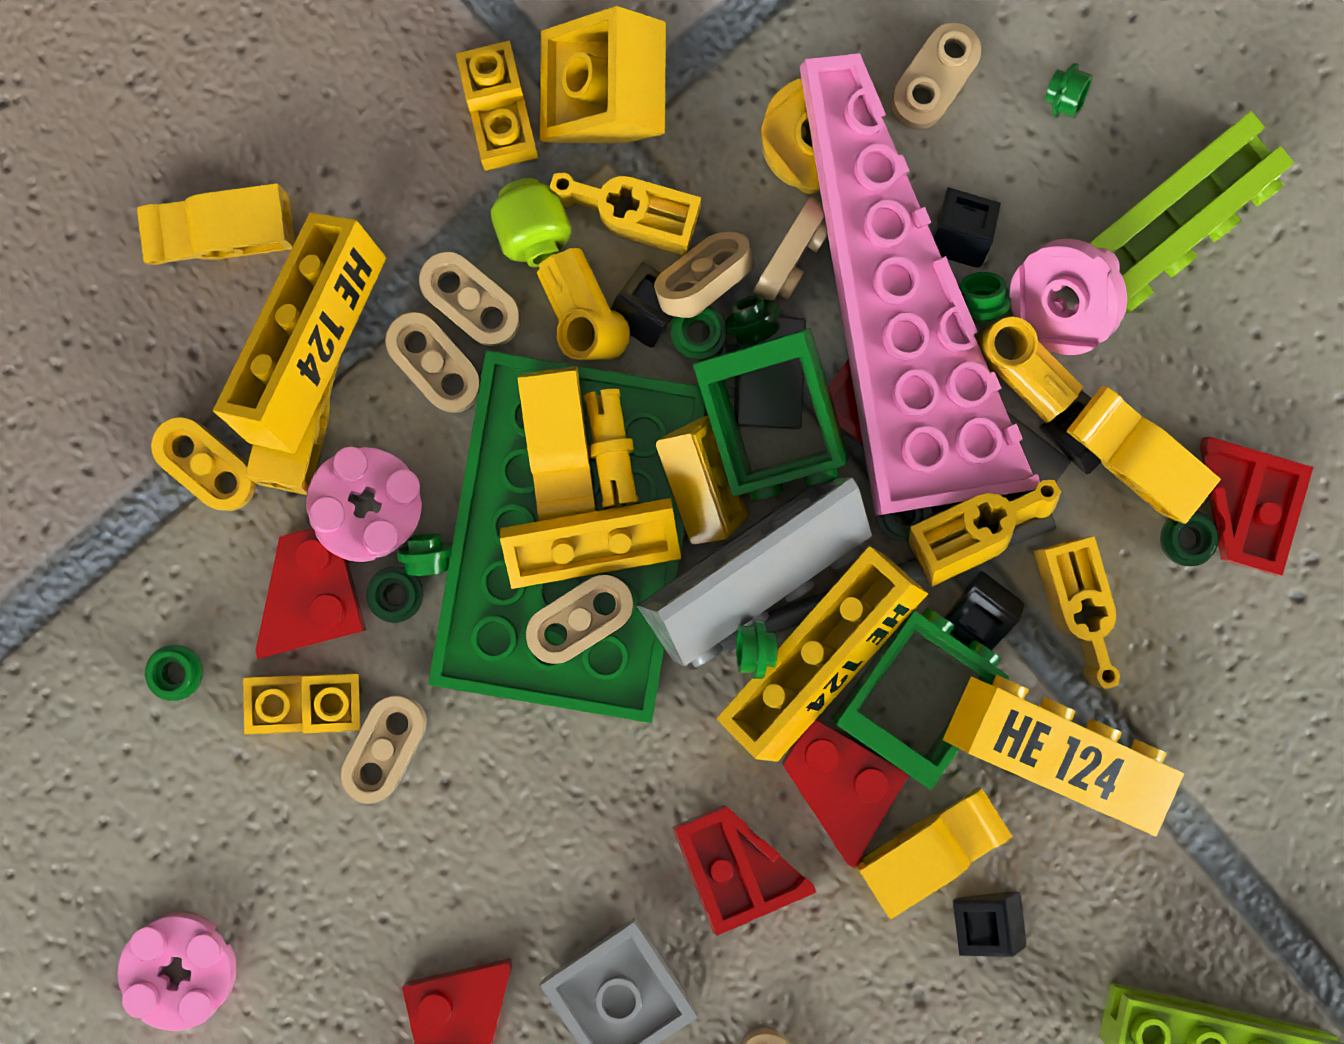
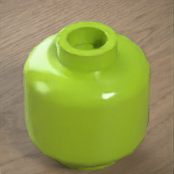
[490,178,571,267]

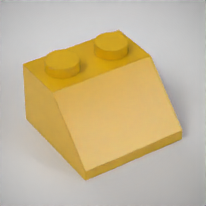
[540,6,666,143]

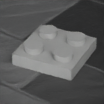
[540,918,698,1044]

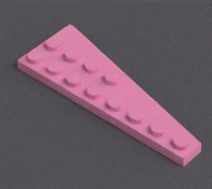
[799,53,1040,516]

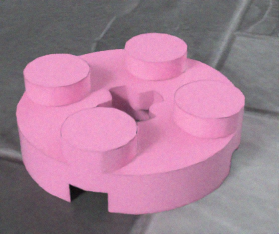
[1010,239,1127,355]
[306,446,422,562]
[118,912,237,1031]

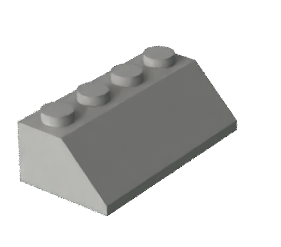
[636,477,872,667]

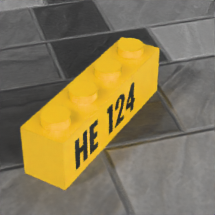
[212,212,386,454]
[716,546,928,762]
[942,675,1184,836]

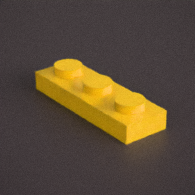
[500,498,681,589]

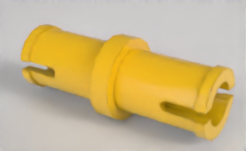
[584,389,639,509]

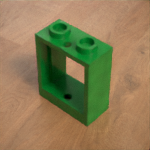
[693,327,849,501]
[831,607,1010,790]

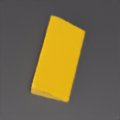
[656,415,748,544]

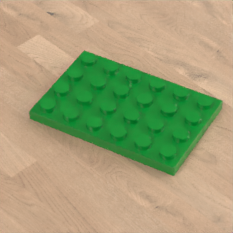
[428,350,706,723]

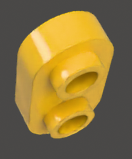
[151,417,256,511]

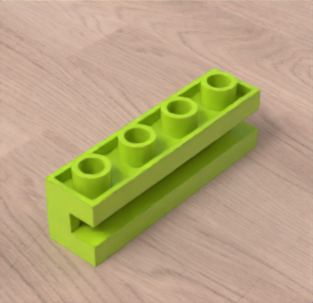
[1089,111,1295,314]
[1099,982,1344,1044]

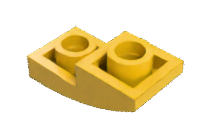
[456,40,538,171]
[243,673,360,735]

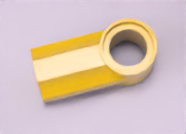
[536,248,630,360]
[976,316,1084,423]

